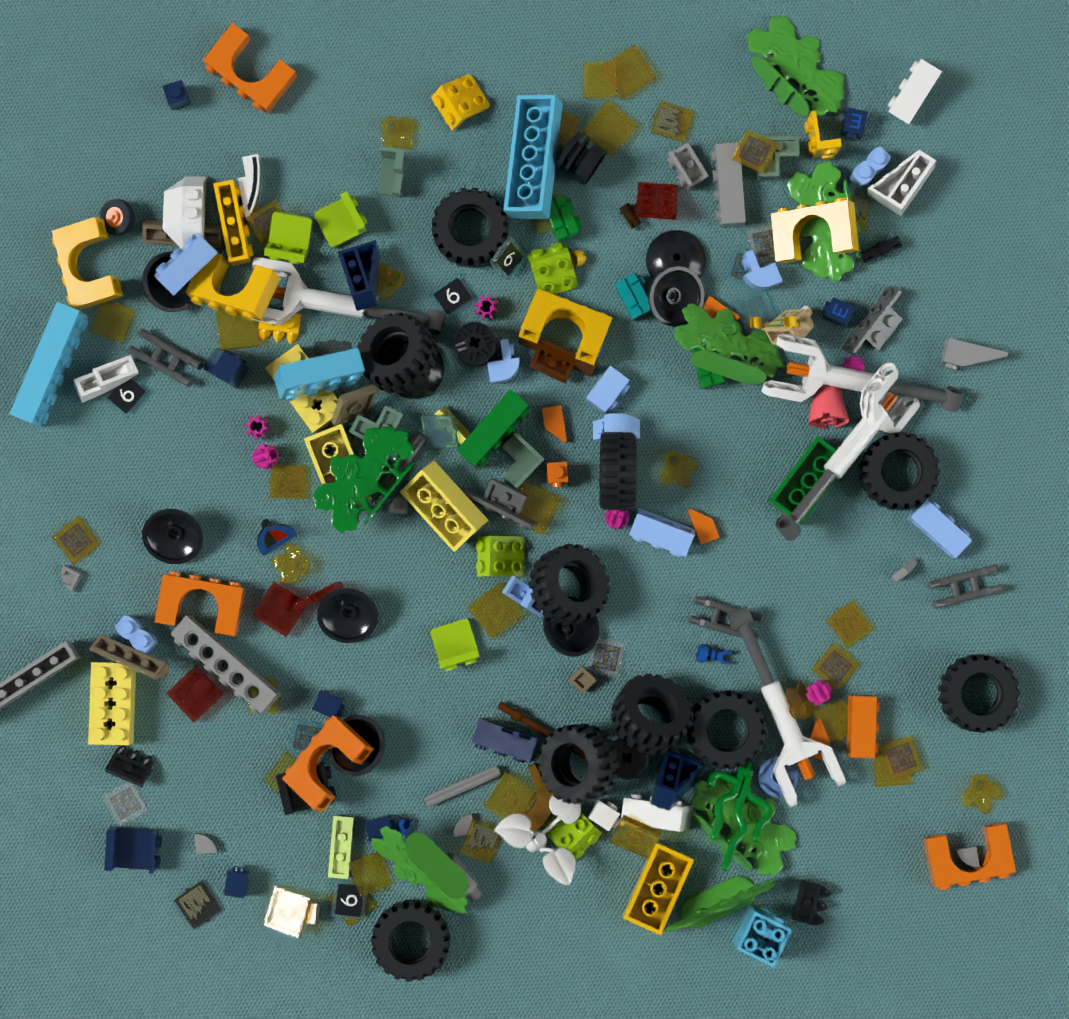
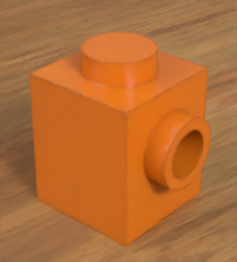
[547,462,568,488]

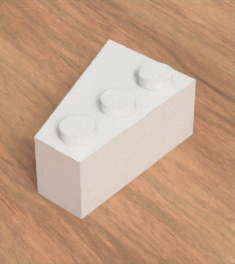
[887,58,942,124]
[867,150,936,216]
[621,794,693,832]

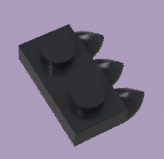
[105,745,153,788]
[791,879,831,925]

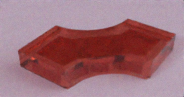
[293,581,344,612]

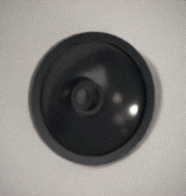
[646,230,706,279]
[142,252,193,312]
[648,266,704,327]
[385,341,444,399]
[142,509,203,564]
[317,588,378,643]
[543,597,599,657]
[328,715,385,776]

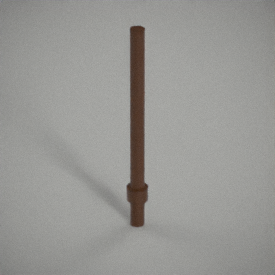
[498,701,587,761]

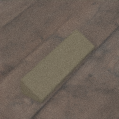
[142,219,224,249]
[89,634,170,680]

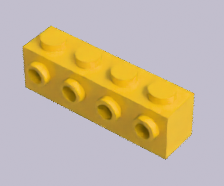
[213,180,254,266]

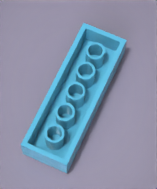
[503,95,563,219]
[9,302,88,427]

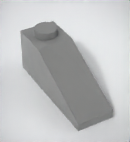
[940,338,1008,370]

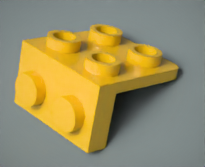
[431,74,490,131]
[804,110,842,160]

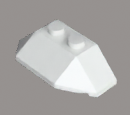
[163,176,207,249]

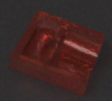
[636,182,678,220]
[252,581,309,637]
[166,665,224,723]

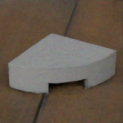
[387,495,409,514]
[891,558,917,582]
[61,565,82,592]
[453,814,473,836]
[194,833,217,854]
[955,846,980,867]

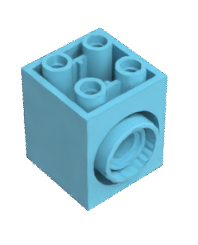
[732,905,792,967]

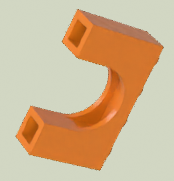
[203,23,298,113]
[155,571,246,636]
[282,715,374,812]
[923,822,1016,890]

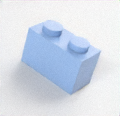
[586,366,630,414]

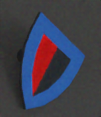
[257,519,297,556]

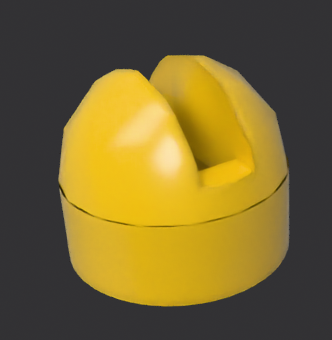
[570,250,587,267]

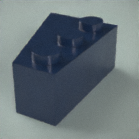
[338,240,380,311]
[203,349,249,389]
[472,718,537,763]
[650,751,704,811]

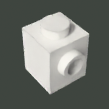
[588,799,621,831]

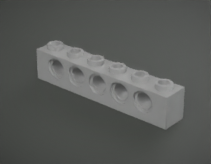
[171,615,281,713]

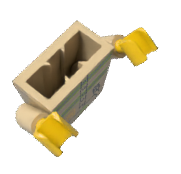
[750,306,814,345]

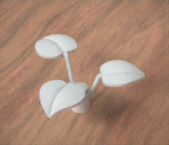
[494,795,581,885]

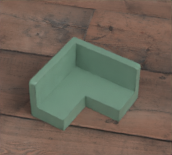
[756,136,799,181]
[378,146,407,197]
[349,405,405,440]
[502,431,545,489]

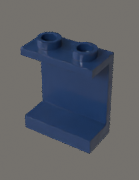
[104,826,162,874]

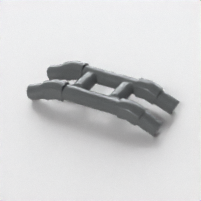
[128,328,203,387]
[927,564,1004,609]
[687,596,764,641]

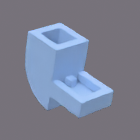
[741,250,782,290]
[487,339,520,384]
[593,413,640,442]
[502,576,543,618]

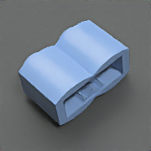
[849,146,891,189]
[115,615,158,653]

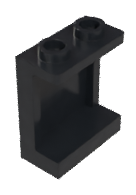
[276,763,337,815]

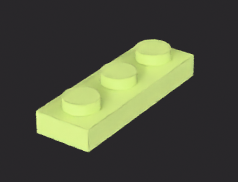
[328,815,354,879]

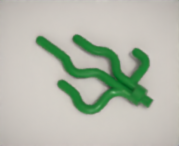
[707,762,773,872]

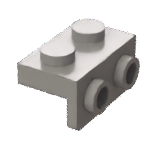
[666,143,709,190]

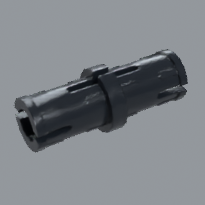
[860,235,903,264]

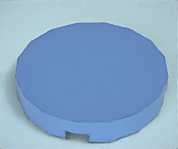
[758,756,798,797]

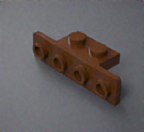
[519,337,596,384]

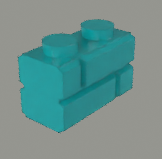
[614,273,651,321]

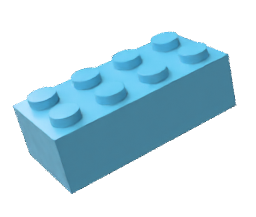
[274,348,365,401]

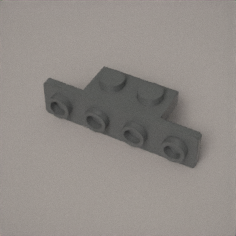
[842,286,902,355]
[462,478,538,529]

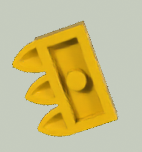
[258,313,302,345]

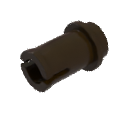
[619,203,642,229]

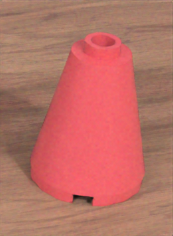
[808,385,849,429]

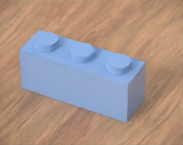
[155,233,217,295]
[908,499,972,559]
[629,508,696,557]

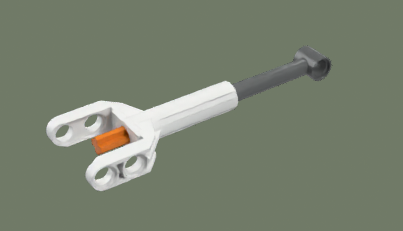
[252,257,445,335]
[761,334,964,412]
[775,362,920,541]
[728,606,846,808]

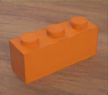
[846,695,880,758]

